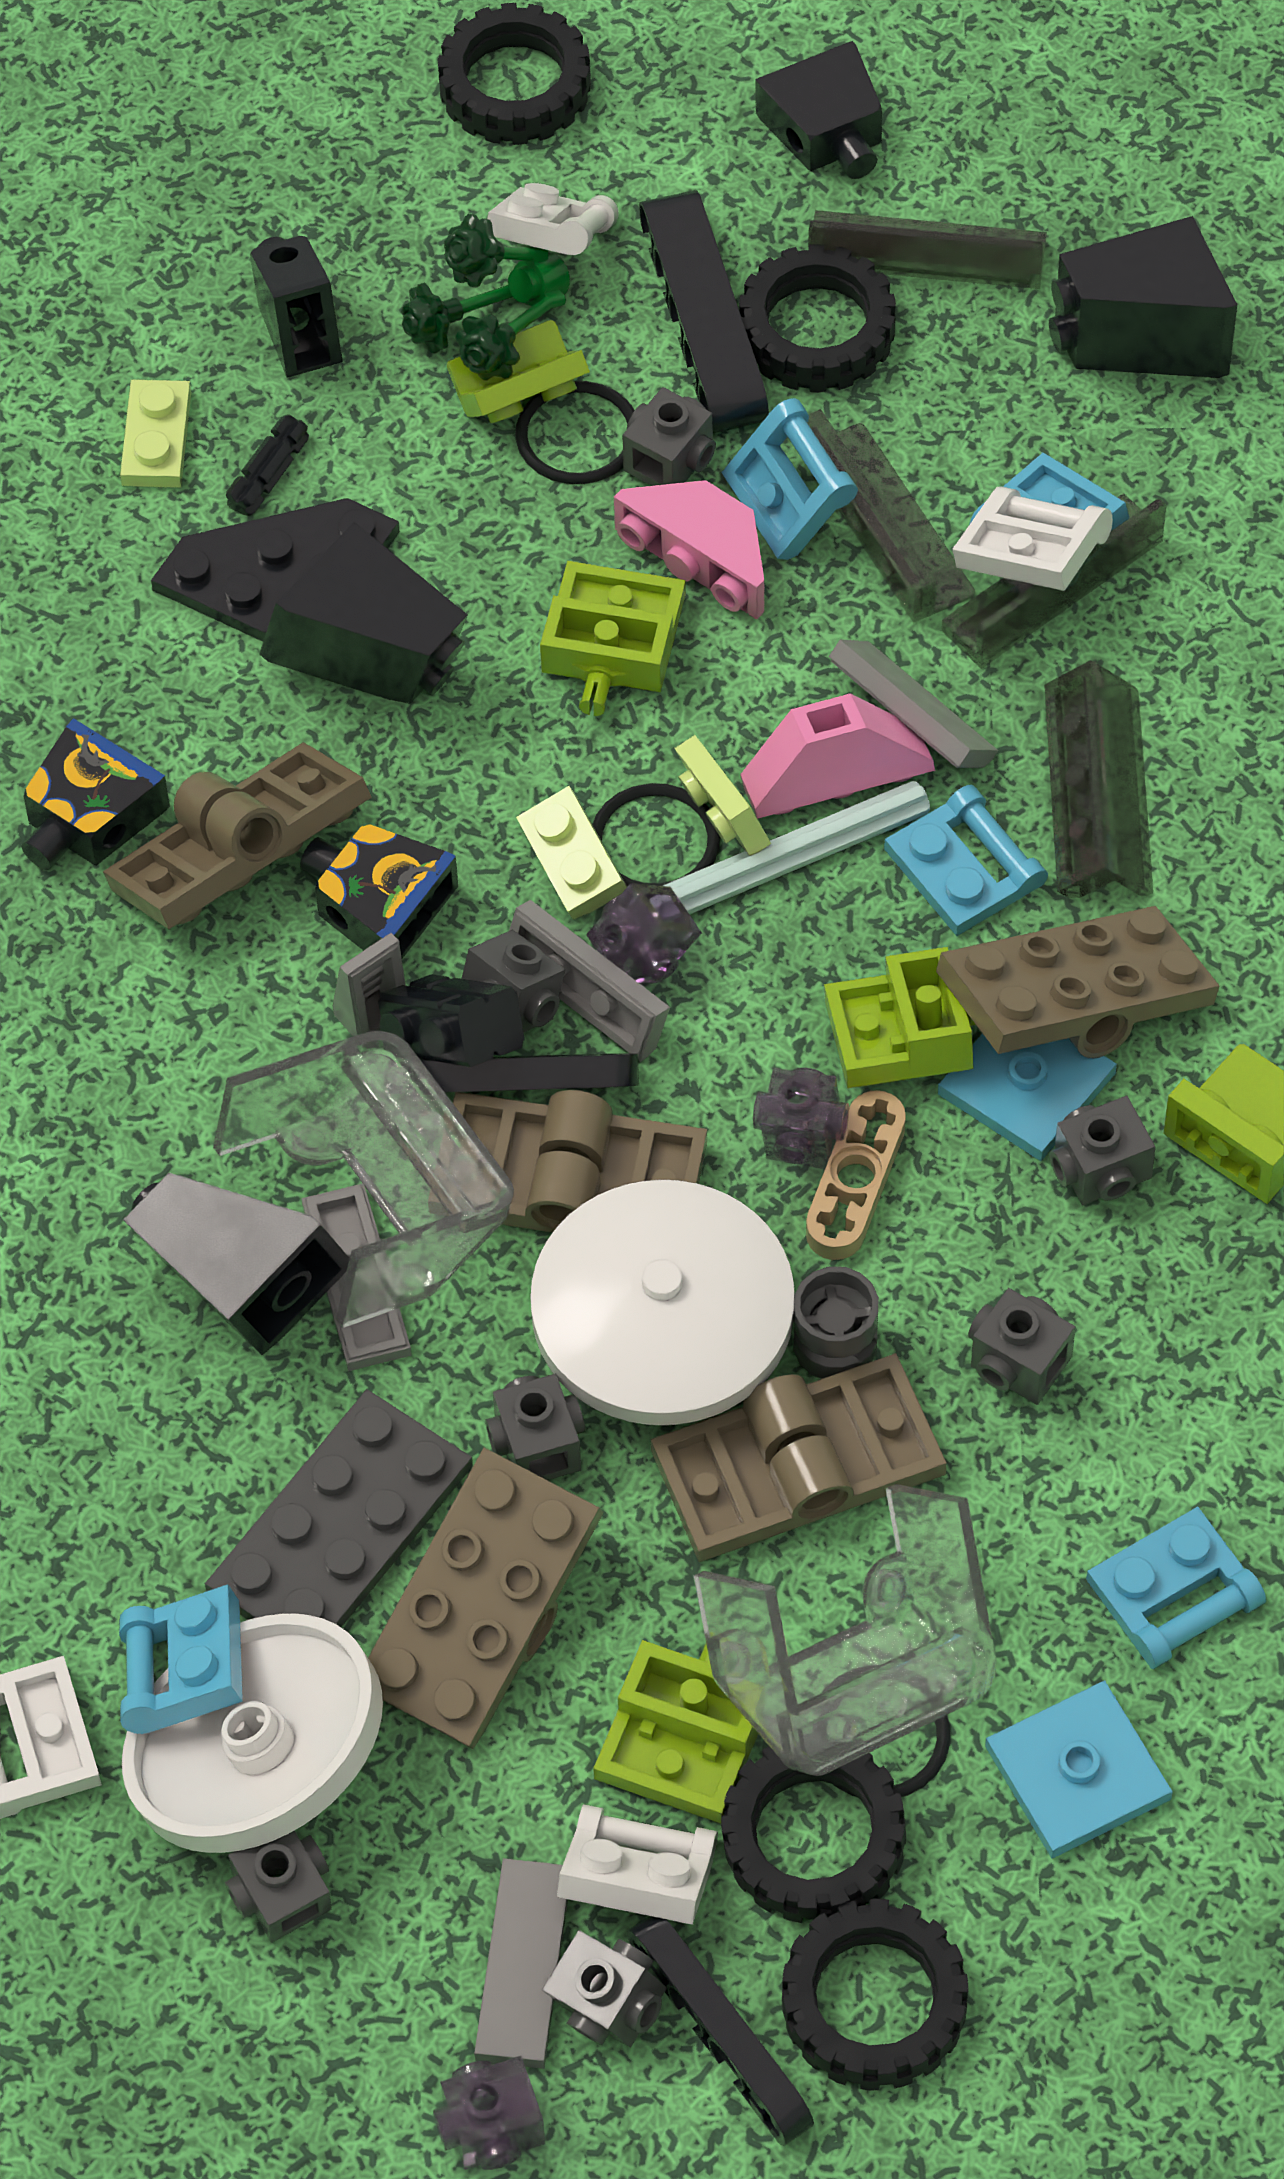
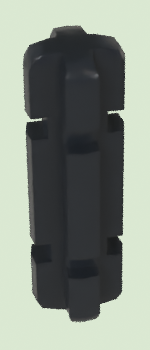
[226,414,309,516]

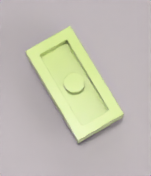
[120,380,191,487]
[674,735,771,856]
[516,786,628,919]

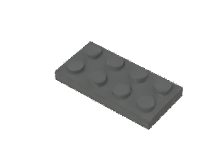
[205,1389,473,1627]

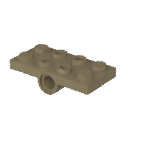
[103,742,372,929]
[936,906,1220,1058]
[430,1090,707,1232]
[651,1353,947,1562]
[368,1448,604,1749]

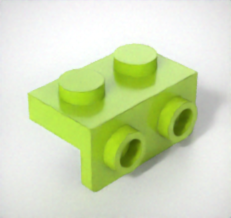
[447,320,590,423]

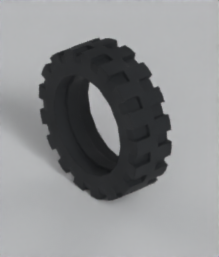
[438,3,591,145]
[739,244,896,393]
[721,1735,906,1923]
[782,1899,968,2091]

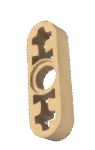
[806,1090,906,1260]

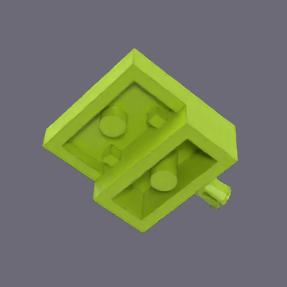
[540,561,686,716]
[824,947,976,1089]
[593,1629,770,1824]

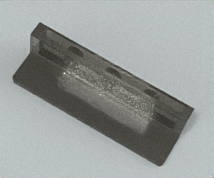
[808,210,1047,289]
[807,409,975,623]
[941,493,1167,669]
[1044,660,1153,898]

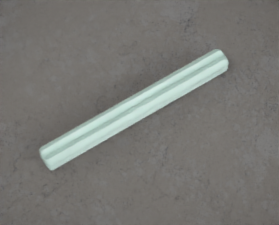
[643,781,930,926]

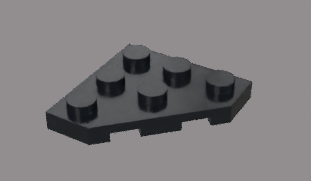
[151,498,400,642]

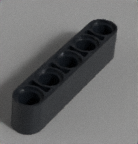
[639,190,769,433]

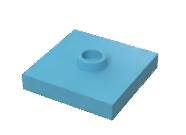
[938,1033,1117,1161]
[985,1680,1172,1859]

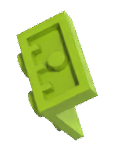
[1163,1044,1284,1204]

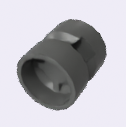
[793,1266,879,1379]

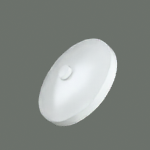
[531,1180,795,1425]
[122,1614,383,1853]

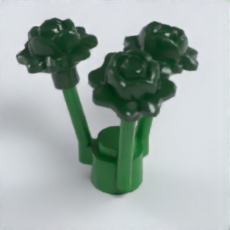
[401,214,570,381]

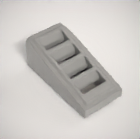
[333,933,406,1043]

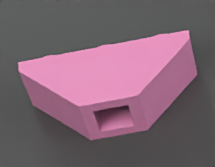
[614,480,764,619]
[740,694,935,819]

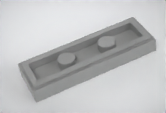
[829,639,999,768]
[509,900,670,1062]
[301,1183,412,1371]
[474,1858,568,2069]

